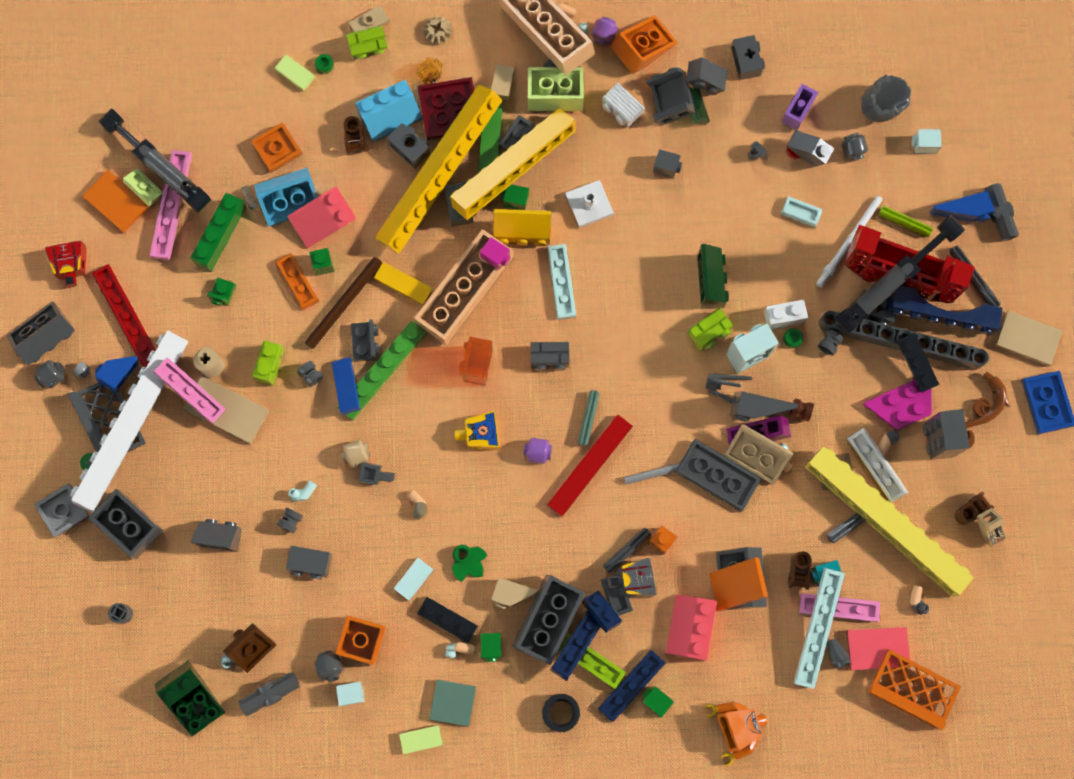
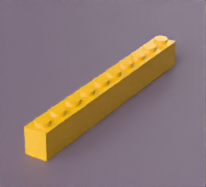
[375,85,503,254]

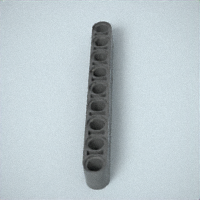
[819,311,989,370]

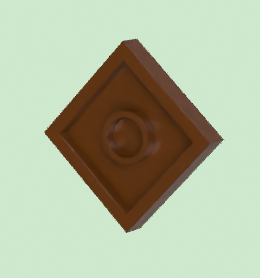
[223,623,276,673]

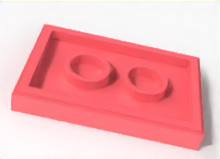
[846,627,911,670]

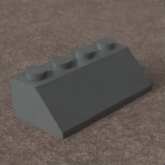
[512,575,585,665]

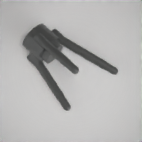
[705,373,752,404]

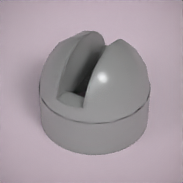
[72,361,90,378]

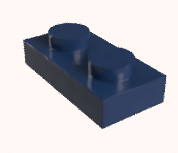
[582,590,622,633]

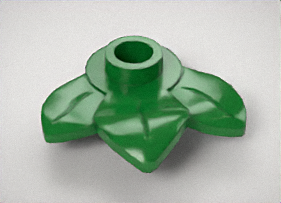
[452,545,488,582]

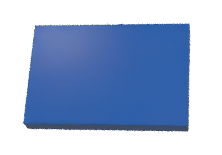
[1021,371,1074,435]

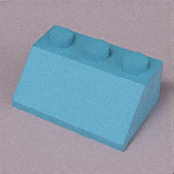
[355,80,423,142]
[254,167,318,227]

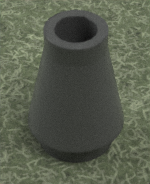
[826,638,851,669]

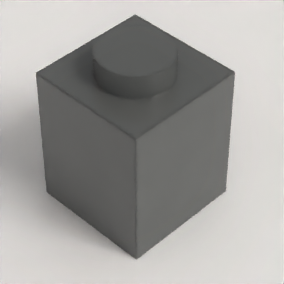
[653,149,682,178]

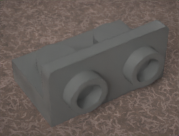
[351,319,380,362]

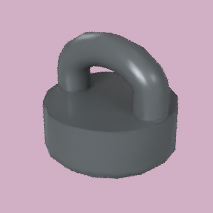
[748,141,767,160]

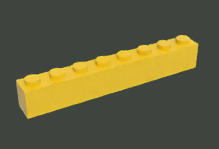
[450,108,576,220]

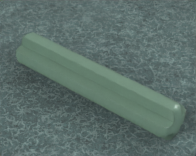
[578,390,600,446]

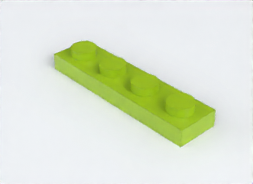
[558,632,626,689]

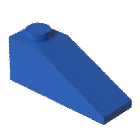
[929,191,995,222]

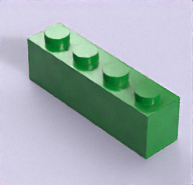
[190,193,246,272]

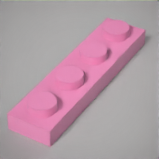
[153,357,226,424]
[799,593,880,622]

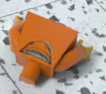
[705,702,767,766]

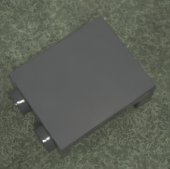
[646,67,695,126]

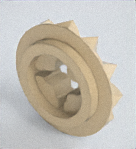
[423,16,452,44]

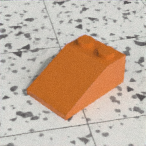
[610,15,678,74]

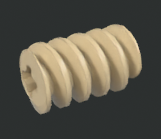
[193,347,225,378]

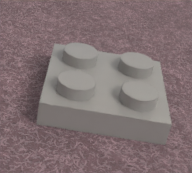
[35,483,90,538]

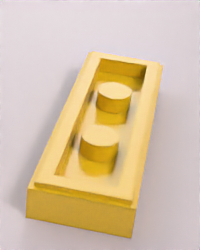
[374,262,433,306]

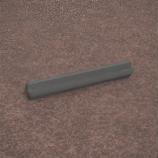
[949,245,1001,307]

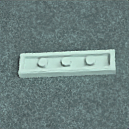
[547,244,576,320]

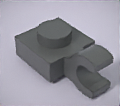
[358,463,395,485]

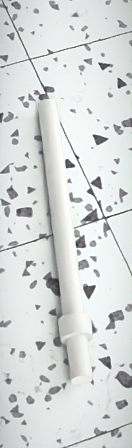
[816,196,883,288]

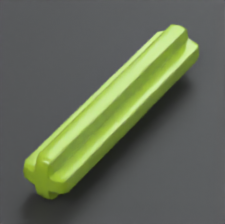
[879,206,933,237]

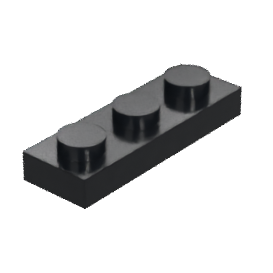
[896,333,940,393]
[417,597,478,643]

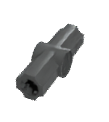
[984,183,1019,241]
[238,672,300,716]

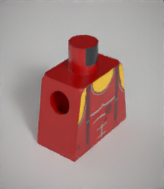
[45,240,86,287]

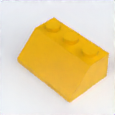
[493,209,551,246]

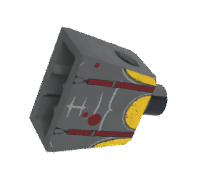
[607,558,657,598]

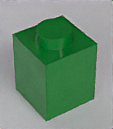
[501,184,529,210]
[309,248,335,276]
[481,633,501,662]
[642,686,674,718]

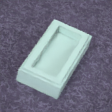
[780,196,823,228]
[394,558,433,601]

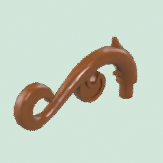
[965,371,1010,447]

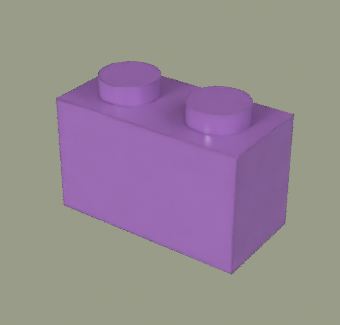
[781,84,818,131]

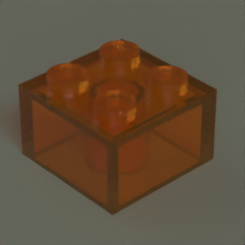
[459,336,493,386]

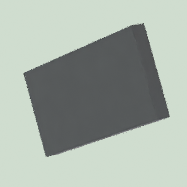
[675,439,762,512]

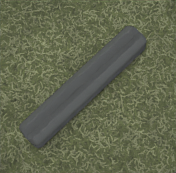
[827,513,865,543]
[603,528,651,572]

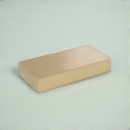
[491,65,514,100]

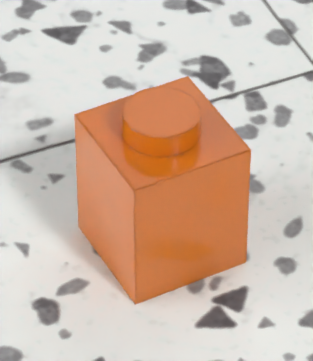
[649,525,677,555]

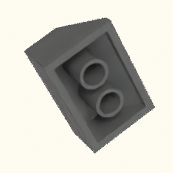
[7,301,75,365]
[716,547,767,610]

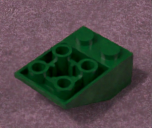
[155,661,225,737]

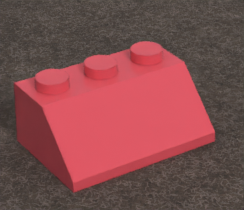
[665,595,717,661]

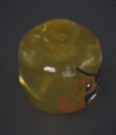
[416,57,443,84]

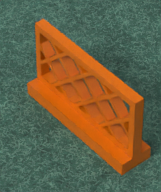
[866,649,961,730]

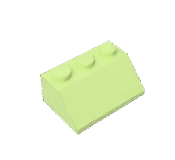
[528,67,584,111]

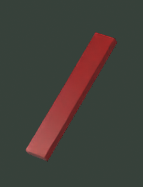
[92,264,156,368]
[547,415,633,517]

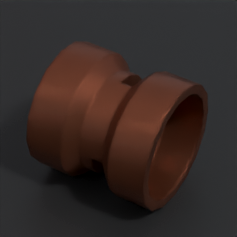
[790,398,814,422]

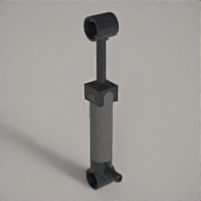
[98,108,212,213]
[833,215,965,334]

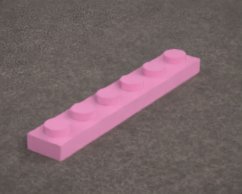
[150,150,192,260]

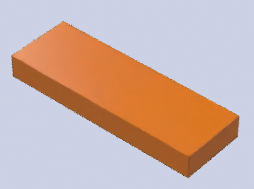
[275,253,319,310]

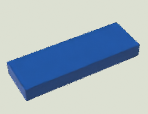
[332,357,360,415]

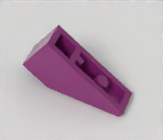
[726,415,791,445]

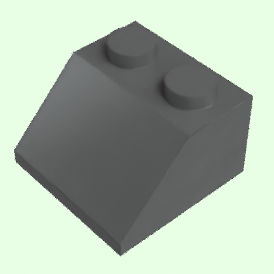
[191,519,242,552]

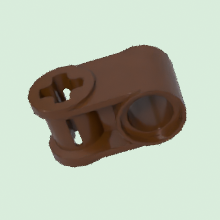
[344,116,365,154]
[955,491,994,525]
[788,551,812,590]

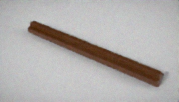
[305,257,382,349]

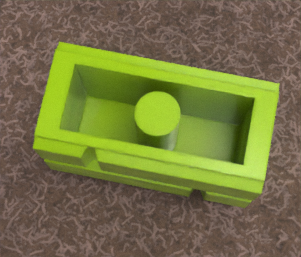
[346,25,388,59]
[688,308,733,351]
[252,340,285,386]

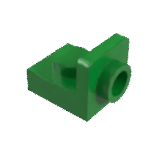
[207,277,236,306]

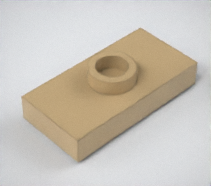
[349,5,390,32]

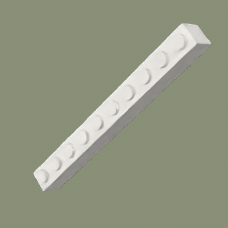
[70,330,188,513]

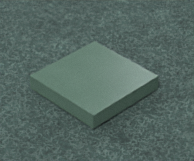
[429,680,476,727]

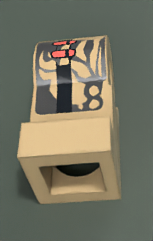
[977,508,1005,547]

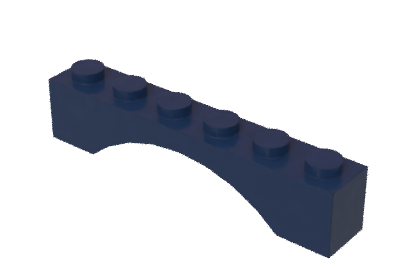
[885,286,1002,335]

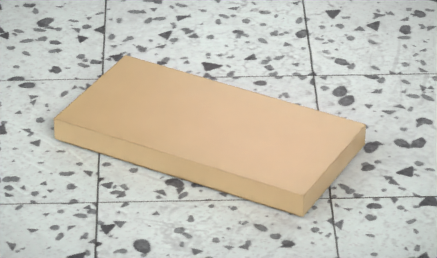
[183,376,270,444]

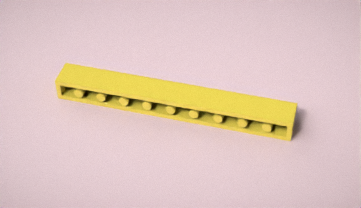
[805,446,973,598]

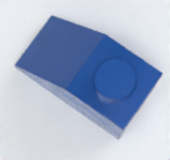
[95,356,139,394]

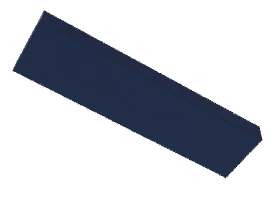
[550,611,600,681]
[598,650,666,722]

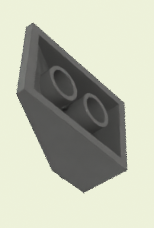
[730,391,798,422]

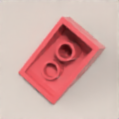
[287,186,356,248]

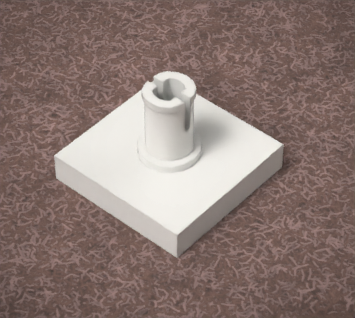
[565,180,614,228]

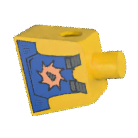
[454,411,500,450]

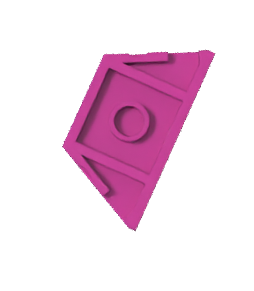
[863,380,932,431]

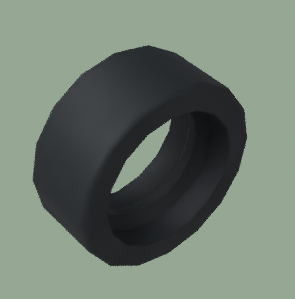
[542,694,580,732]

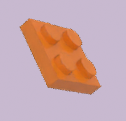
[251,122,303,173]

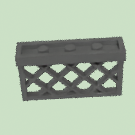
[68,382,146,453]

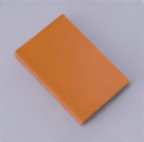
[82,170,150,233]
[709,557,768,612]

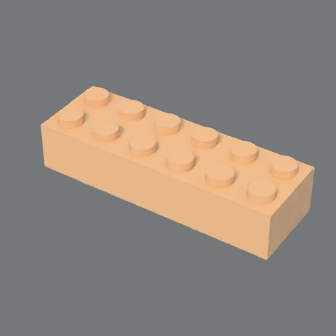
[499,0,595,76]
[414,229,513,345]

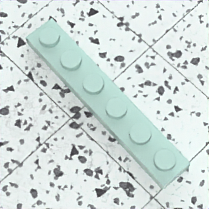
[794,568,845,689]

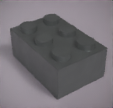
[923,409,970,460]
[89,489,164,559]

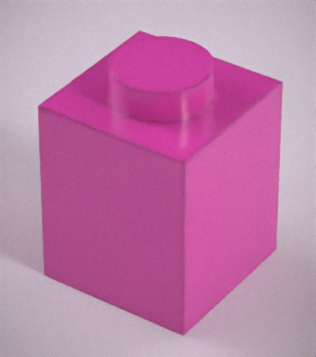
[480,237,511,270]

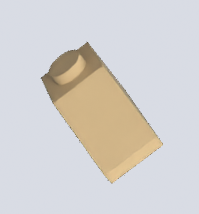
[491,577,536,609]

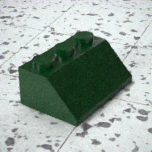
[697,244,729,309]

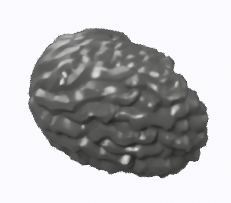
[861,74,911,123]

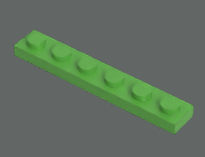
[337,321,426,420]

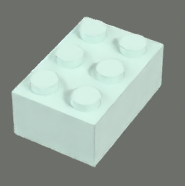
[726,324,779,374]

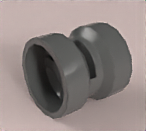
[818,329,844,356]
[297,361,324,387]
[277,507,303,533]
[109,603,133,624]

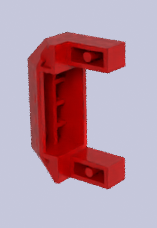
[844,224,975,303]

